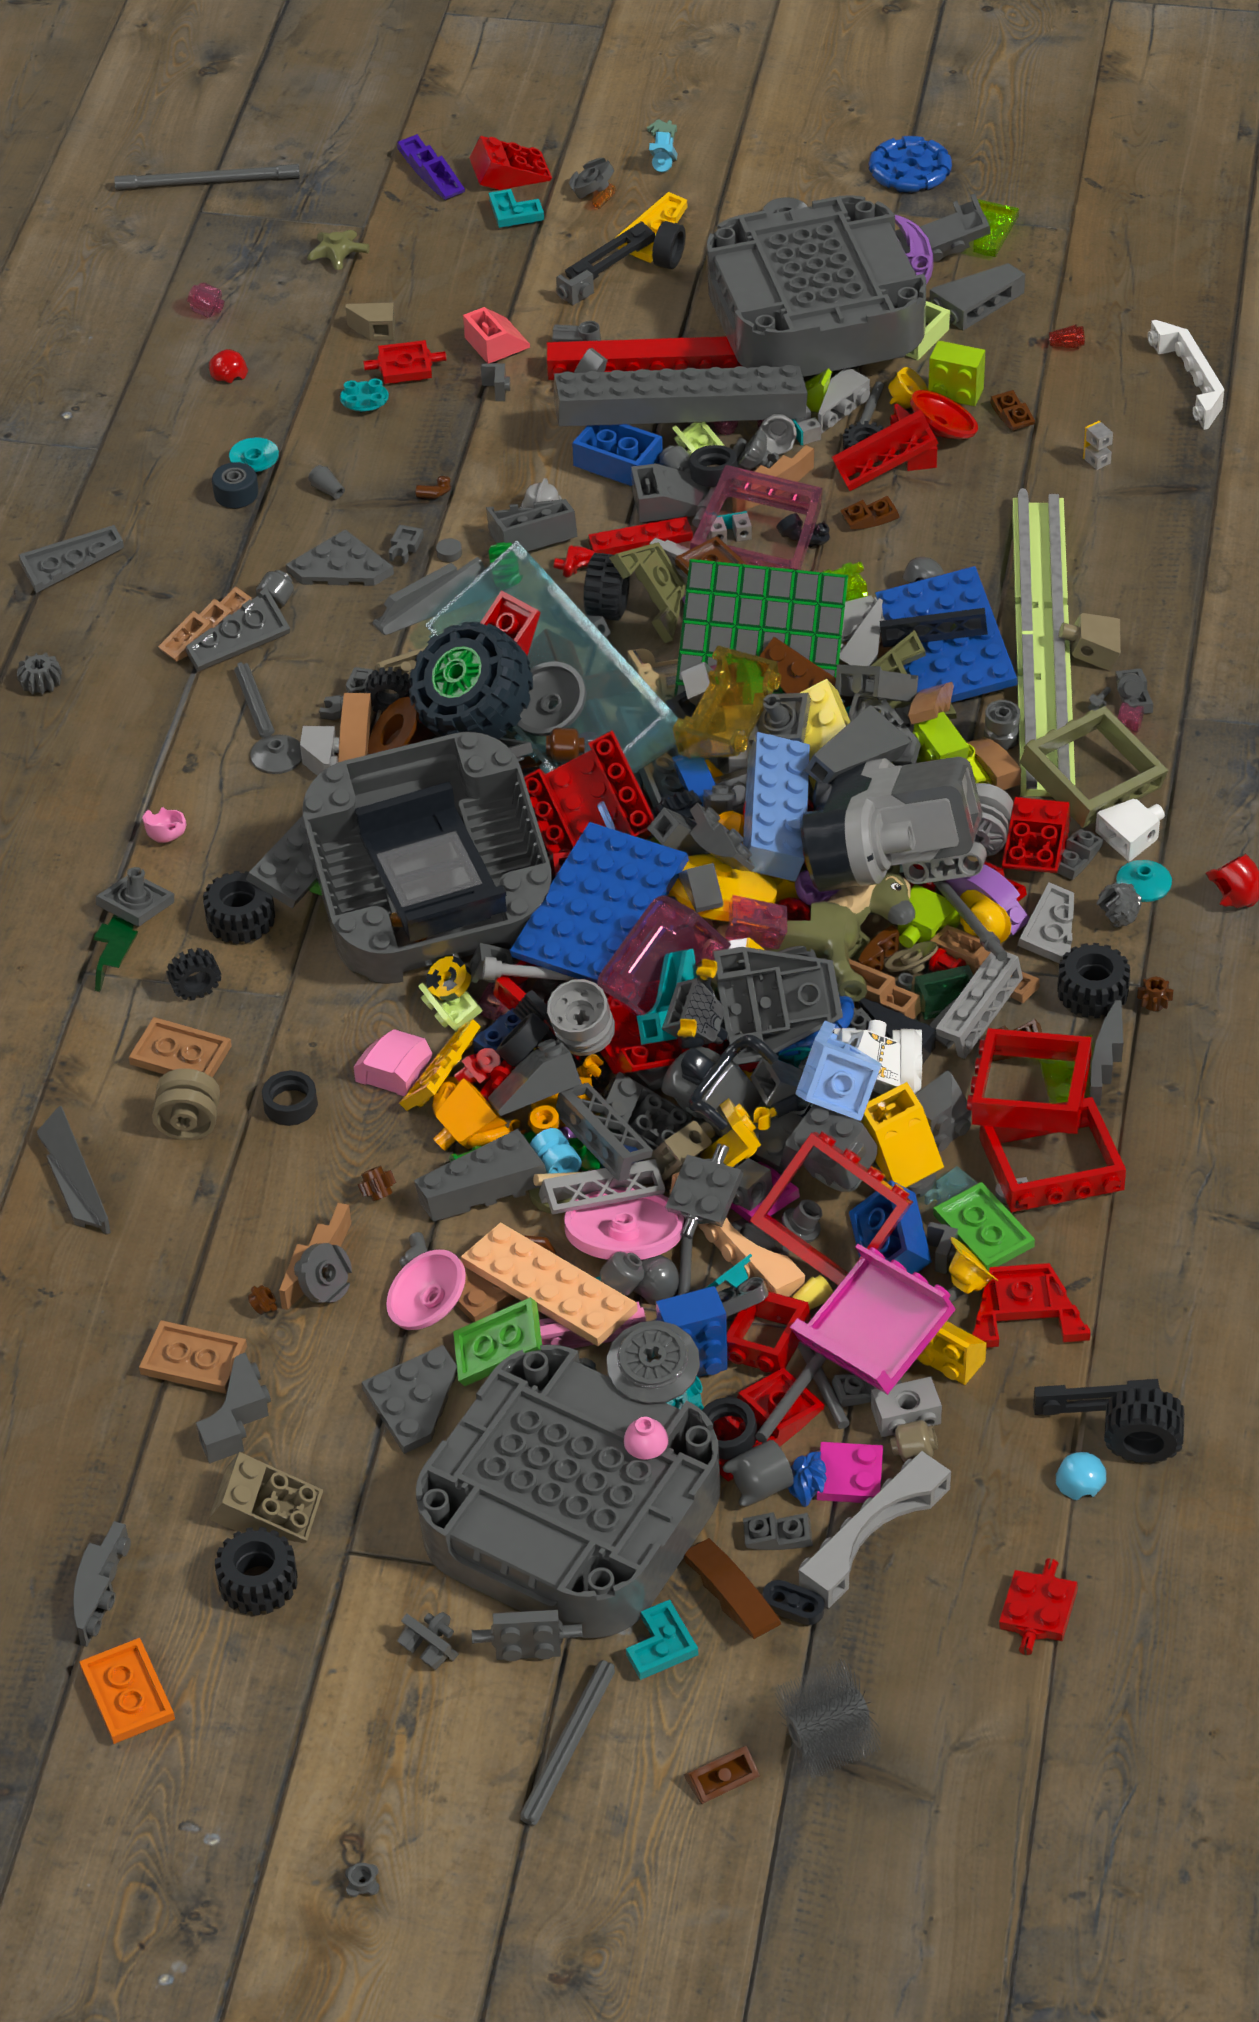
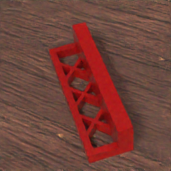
[832,409,939,491]

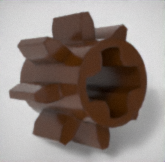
[1137,976,1174,1012]
[357,1165,397,1201]

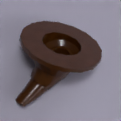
[368,697,437,754]

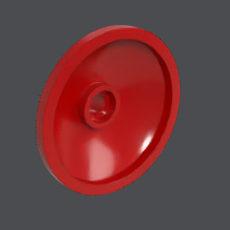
[910,390,978,439]

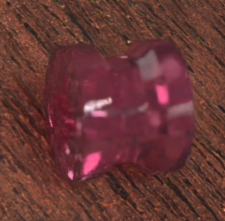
[1118,702,1144,732]

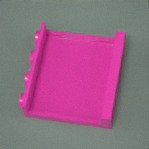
[790,1244,956,1395]

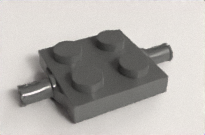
[665,1144,744,1239]
[472,1610,583,1661]

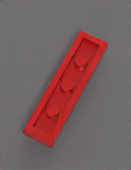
[588,517,693,555]

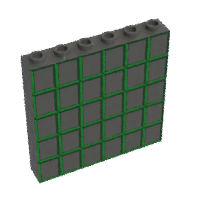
[674,559,848,727]

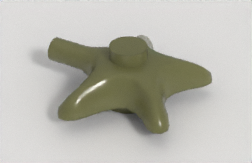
[307,230,370,270]

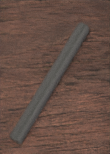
[520,1660,615,1826]

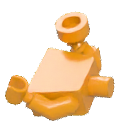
[528,1054,604,1134]
[432,1076,526,1151]

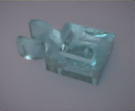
[925,1166,978,1206]

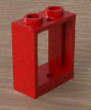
[727,1291,811,1373]

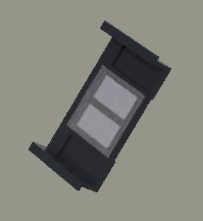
[355,782,507,942]

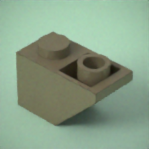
[345,303,395,340]

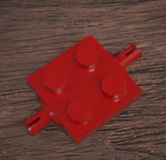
[363,340,446,384]
[999,1558,1078,1655]

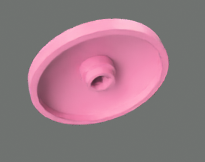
[565,1187,684,1260]

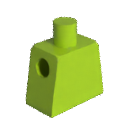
[898,884,960,948]

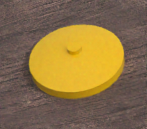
[667,854,777,921]

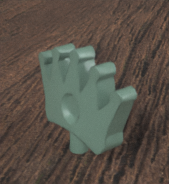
[647,119,677,139]

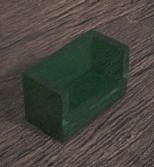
[914,965,974,1020]

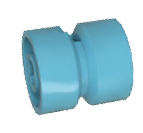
[530,1128,582,1173]

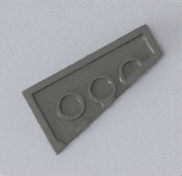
[19,525,124,593]
[186,587,290,672]

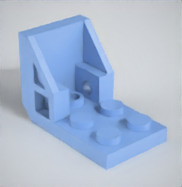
[795,1021,882,1121]

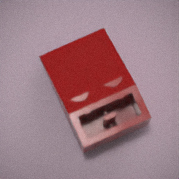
[469,136,552,190]
[1002,797,1071,873]

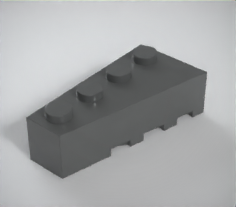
[414,1129,547,1222]

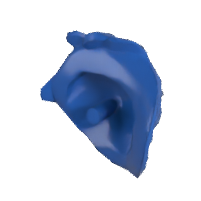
[788,1451,827,1507]

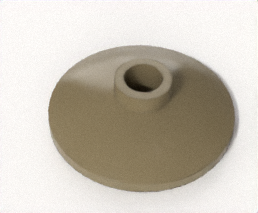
[885,941,938,974]

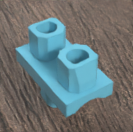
[649,132,677,173]

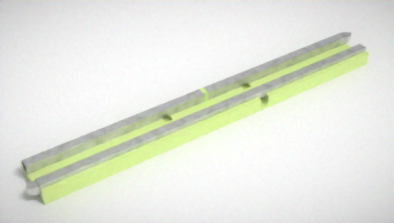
[1012,488,1075,797]

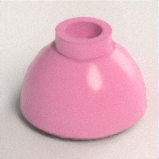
[624,1417,668,1459]

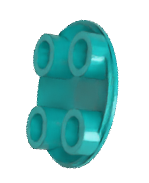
[340,378,389,411]

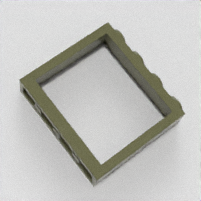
[1019,706,1168,828]

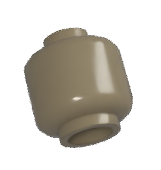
[890,1420,938,1463]

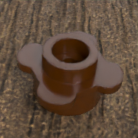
[248,1285,277,1315]

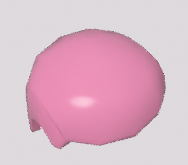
[142,807,187,843]

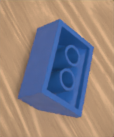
[849,1180,932,1274]

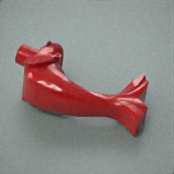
[553,545,597,578]

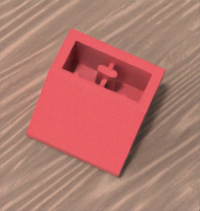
[463,307,530,364]

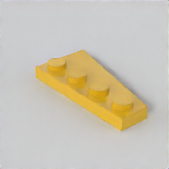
[615,192,687,263]
[399,1019,481,1111]

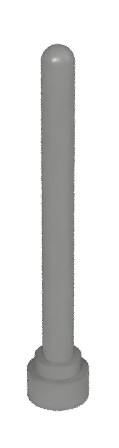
[482,957,619,985]

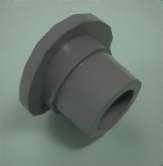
[781,1200,822,1243]

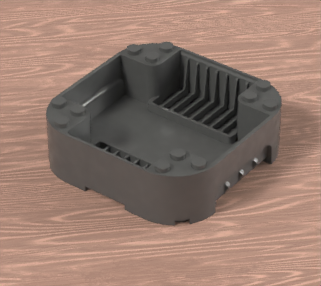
[707,195,926,377]
[303,732,552,984]
[416,1345,720,1638]

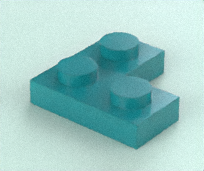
[489,189,544,228]
[626,1599,699,1680]

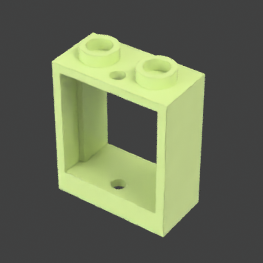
[906,301,950,360]

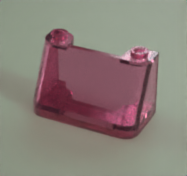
[597,895,731,1017]

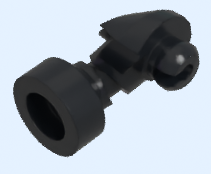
[776,513,830,547]

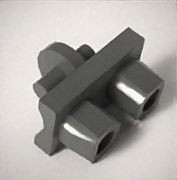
[397,1612,459,1670]

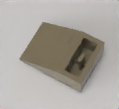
[209,1452,323,1543]

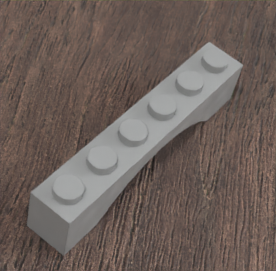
[798,1451,951,1609]

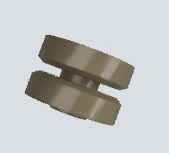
[152,1069,220,1140]

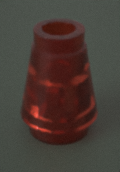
[1049,324,1085,349]

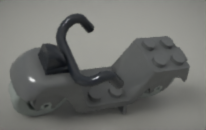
[662,1035,877,1192]

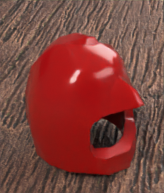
[1206,853,1259,908]

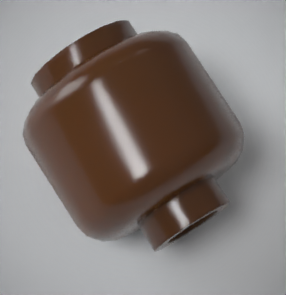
[546,728,585,763]

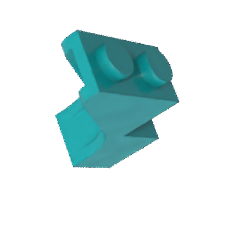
[637,949,697,1045]

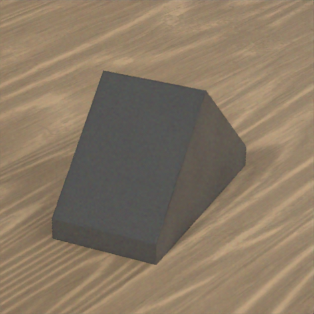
[678,863,723,913]

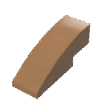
[338,693,372,762]
[966,737,1021,790]
[849,959,921,1019]

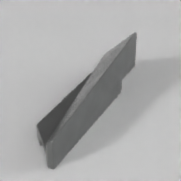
[373,557,495,635]
[37,1106,111,1234]

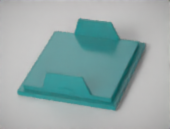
[706,1254,752,1288]

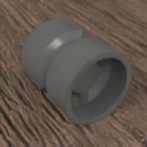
[984,700,1020,750]

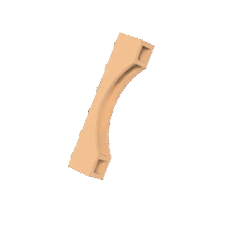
[670,1172,805,1297]

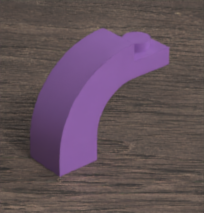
[946,861,1030,937]

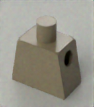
[1058,613,1121,671]
[644,1121,715,1182]

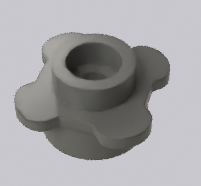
[345,1863,380,1897]

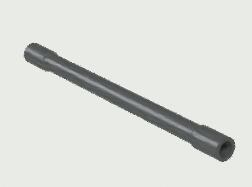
[114,164,300,190]

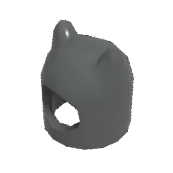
[722,1440,794,1507]

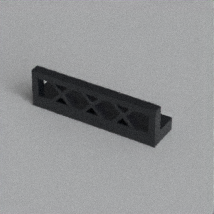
[880,608,988,648]

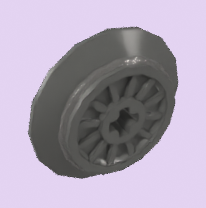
[607,1320,700,1404]

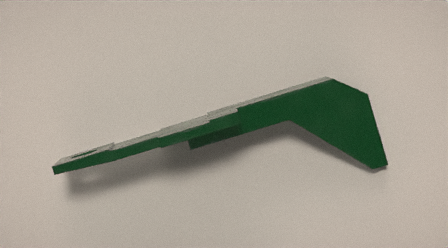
[94,915,138,992]

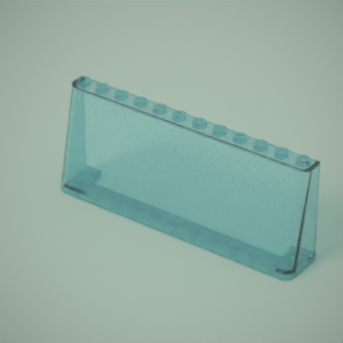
[425,541,692,774]

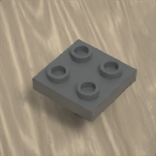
[749,693,811,746]
[96,867,174,927]

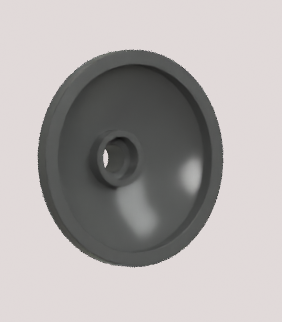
[517,661,587,736]

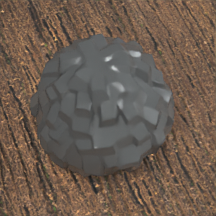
[1096,883,1142,928]

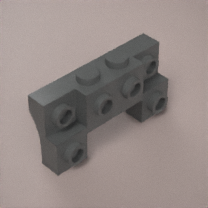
[895,193,991,262]

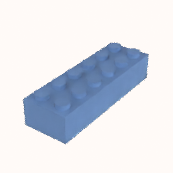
[743,732,810,882]

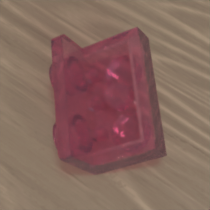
[725,895,787,949]

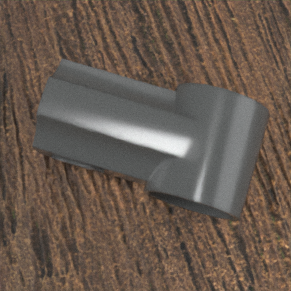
[552,321,601,342]

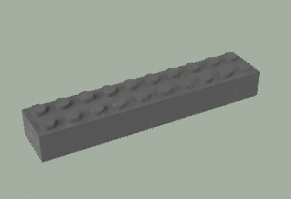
[553,365,807,426]

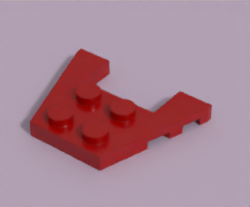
[972,1263,1091,1348]

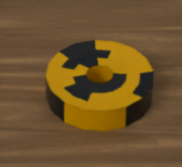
[426,956,471,1001]

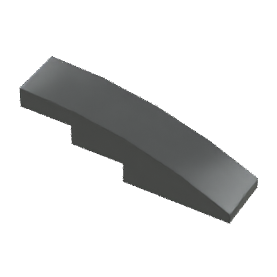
[1089,1000,1124,1106]

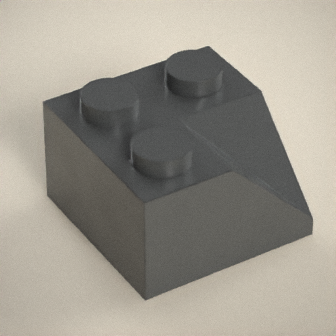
[915,1070,971,1152]

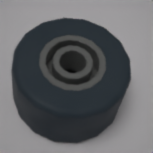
[212,462,258,508]

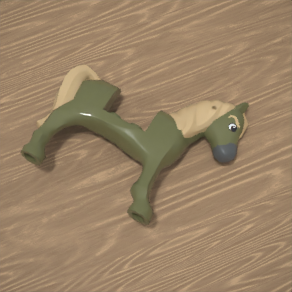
[690,864,915,1001]

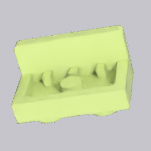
[672,422,725,455]
[418,977,483,1031]

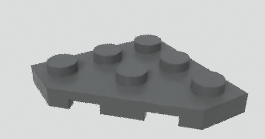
[286,529,394,586]
[848,692,921,766]
[362,1345,458,1454]

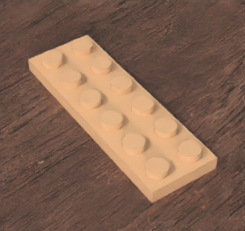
[461,1222,638,1347]

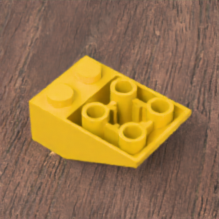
[853,1082,944,1188]

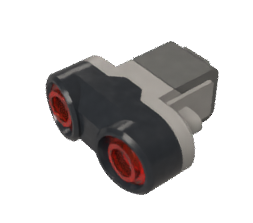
[800,757,987,892]

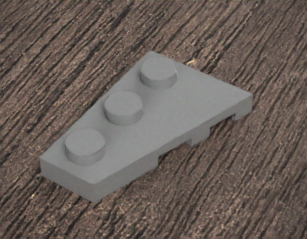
[1017,882,1074,963]

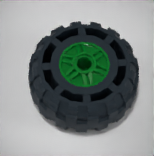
[409,622,533,740]

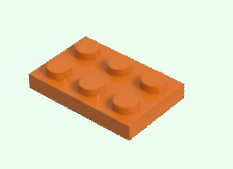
[79,1638,175,1744]

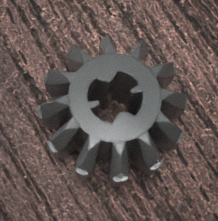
[17,652,62,695]

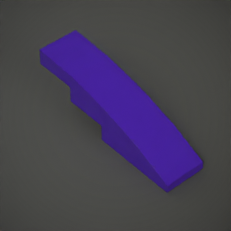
[397,134,465,200]

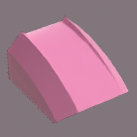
[354,1029,432,1096]

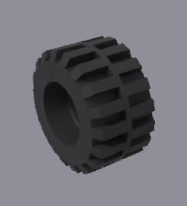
[583,553,630,621]
[203,871,275,944]
[1057,943,1130,1018]
[1104,1387,1185,1463]
[215,1527,298,1615]

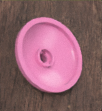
[386,1249,466,1330]

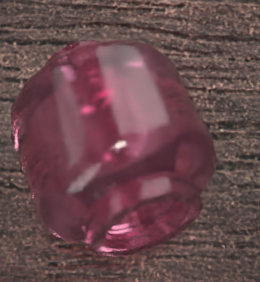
[187,282,225,318]

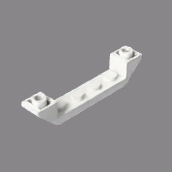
[1148,320,1224,430]

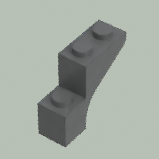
[196,1353,271,1463]

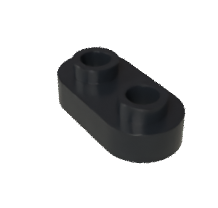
[763,1580,824,1625]

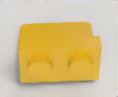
[700,1098,761,1167]

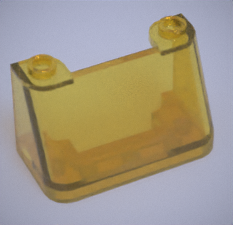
[673,646,781,758]

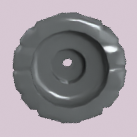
[737,429,779,473]

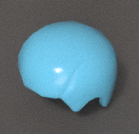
[1056,1452,1106,1500]

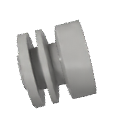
[974,783,1013,857]
[547,979,615,1056]

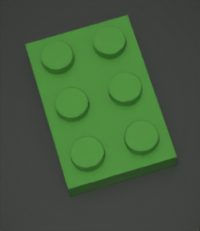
[933,1182,1035,1271]
[453,1297,542,1386]

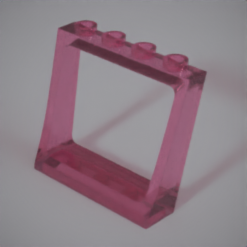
[690,465,822,570]

